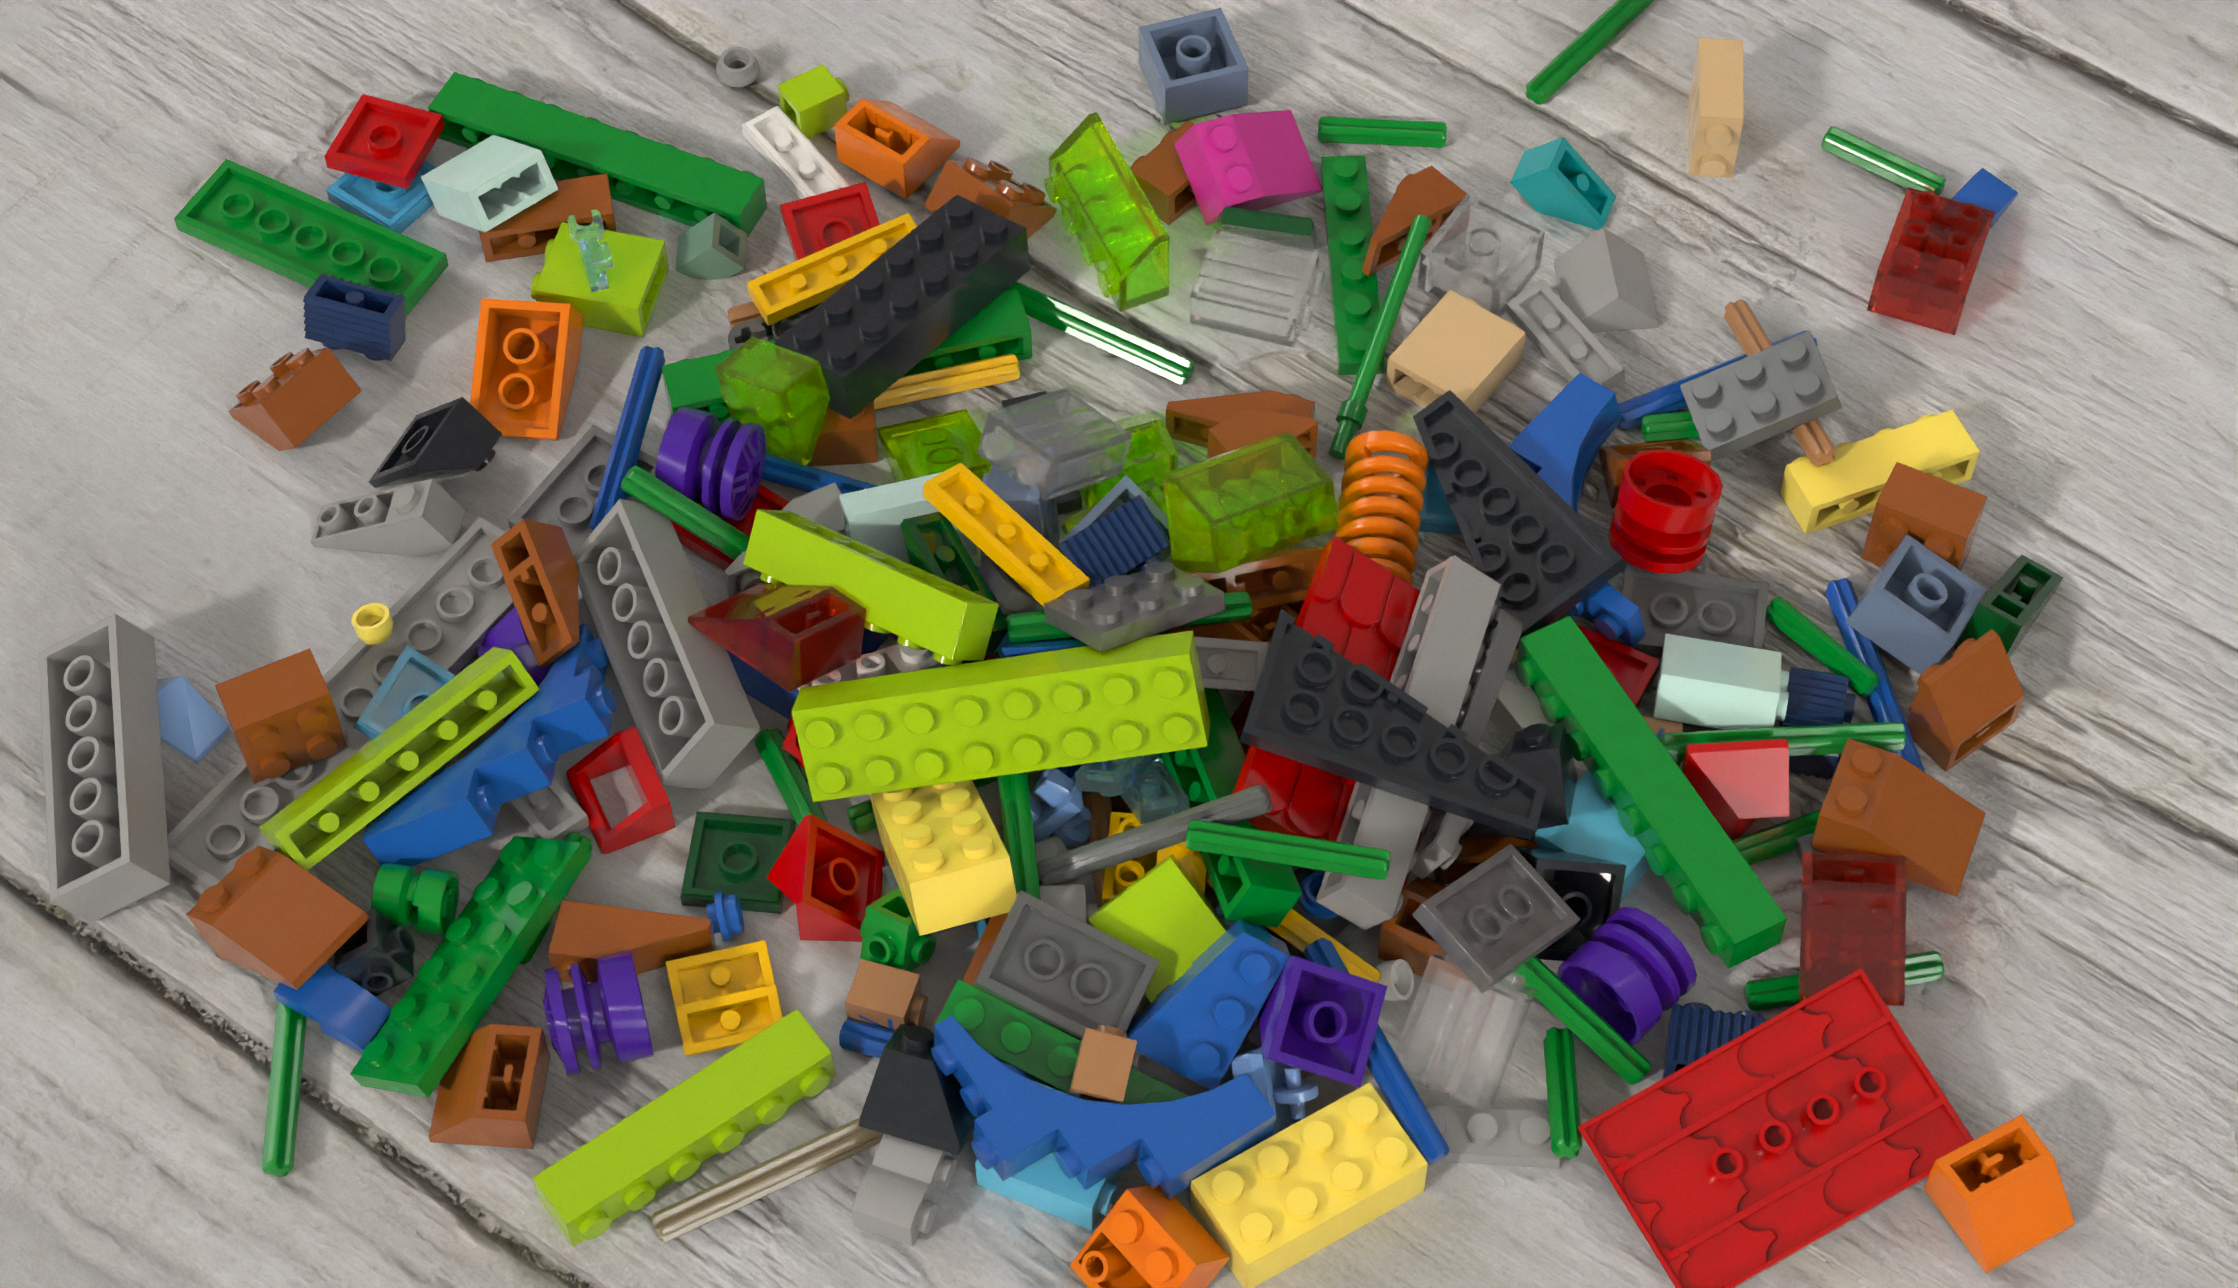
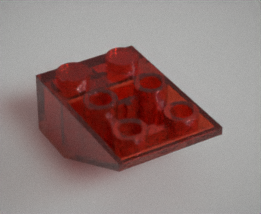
[1867,187,1995,335]
[688,584,866,692]
[1799,852,1906,1006]

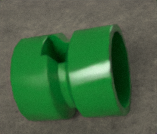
[371,863,459,936]

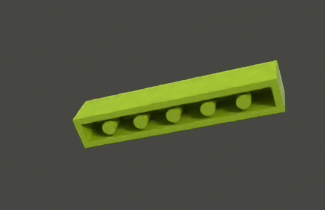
[743,509,999,666]
[259,647,540,871]
[532,1009,835,1247]

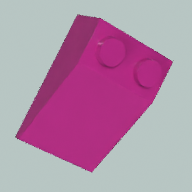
[1174,110,1323,226]

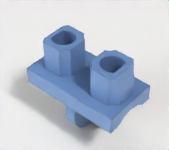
[1030,768,1093,847]
[1231,1046,1319,1141]

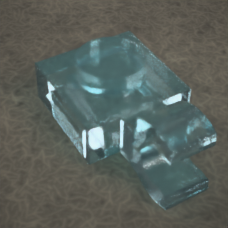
[568,209,613,293]

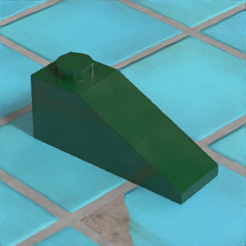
[900,512,1008,666]
[1955,554,2064,658]

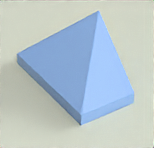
[157,676,231,764]

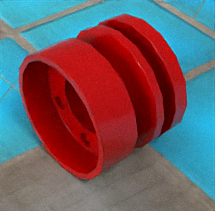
[1608,450,1723,574]

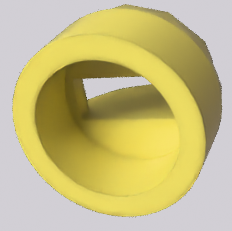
[351,603,394,646]

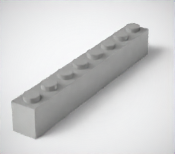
[1316,555,1501,930]

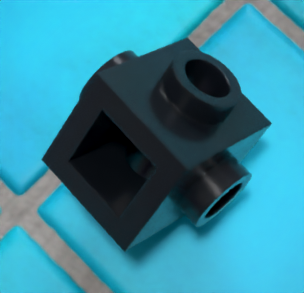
[334,907,415,997]

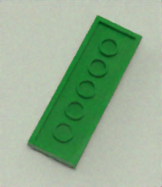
[174,159,449,318]
[350,836,592,1098]

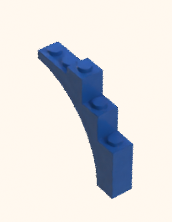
[1508,373,1645,648]
[362,623,616,866]
[931,1015,1277,1200]

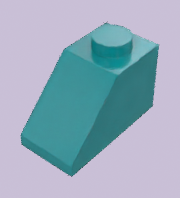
[1510,137,1617,230]

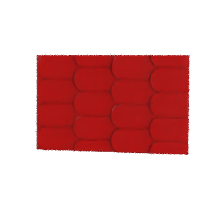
[1232,536,1433,888]
[1577,968,1974,1288]

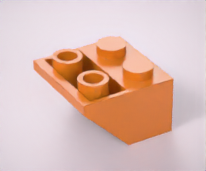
[834,98,960,200]
[1924,1114,2075,1274]
[1069,1185,1230,1288]

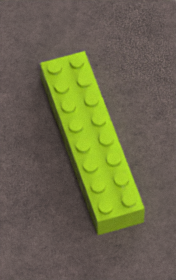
[791,630,1211,802]

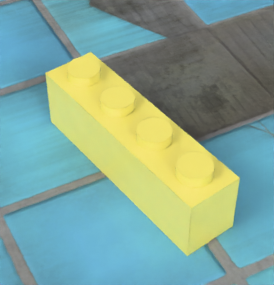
[1780,410,1980,535]

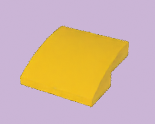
[666,940,783,1058]

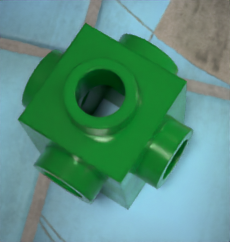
[860,888,936,972]

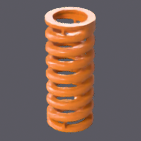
[1335,430,1429,586]

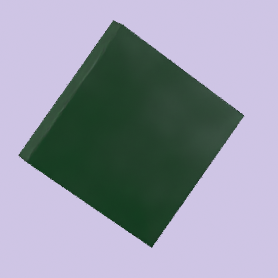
[1221,207,1317,249]
[680,811,796,914]

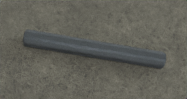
[1037,785,1273,886]

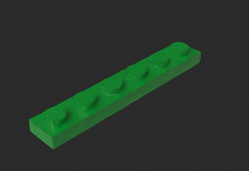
[1321,155,1385,375]
[935,979,1189,1105]

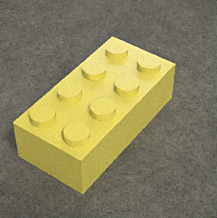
[870,780,1017,936]
[1190,1082,1428,1288]

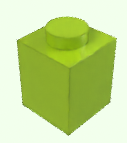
[778,64,850,139]

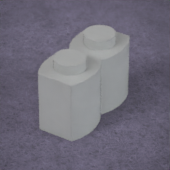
[851,1134,957,1246]

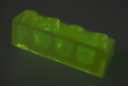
[1044,112,1170,312]
[1162,432,1338,574]

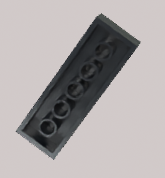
[774,195,1030,419]

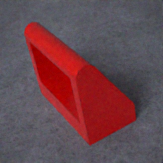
[566,726,675,854]

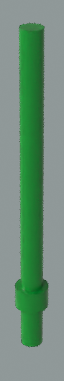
[1328,215,1432,460]

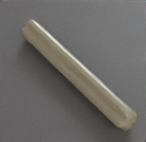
[651,1118,884,1242]

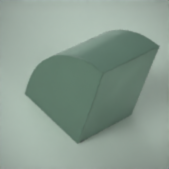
[676,213,748,280]

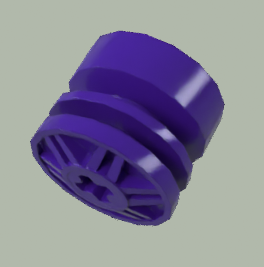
[655,407,767,522]
[1557,907,1697,1045]
[543,950,654,1076]

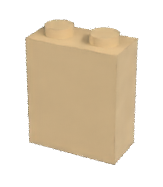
[1688,37,1744,178]
[1386,290,1526,414]

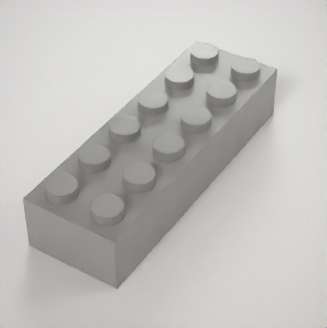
[573,499,761,790]
[39,613,171,923]

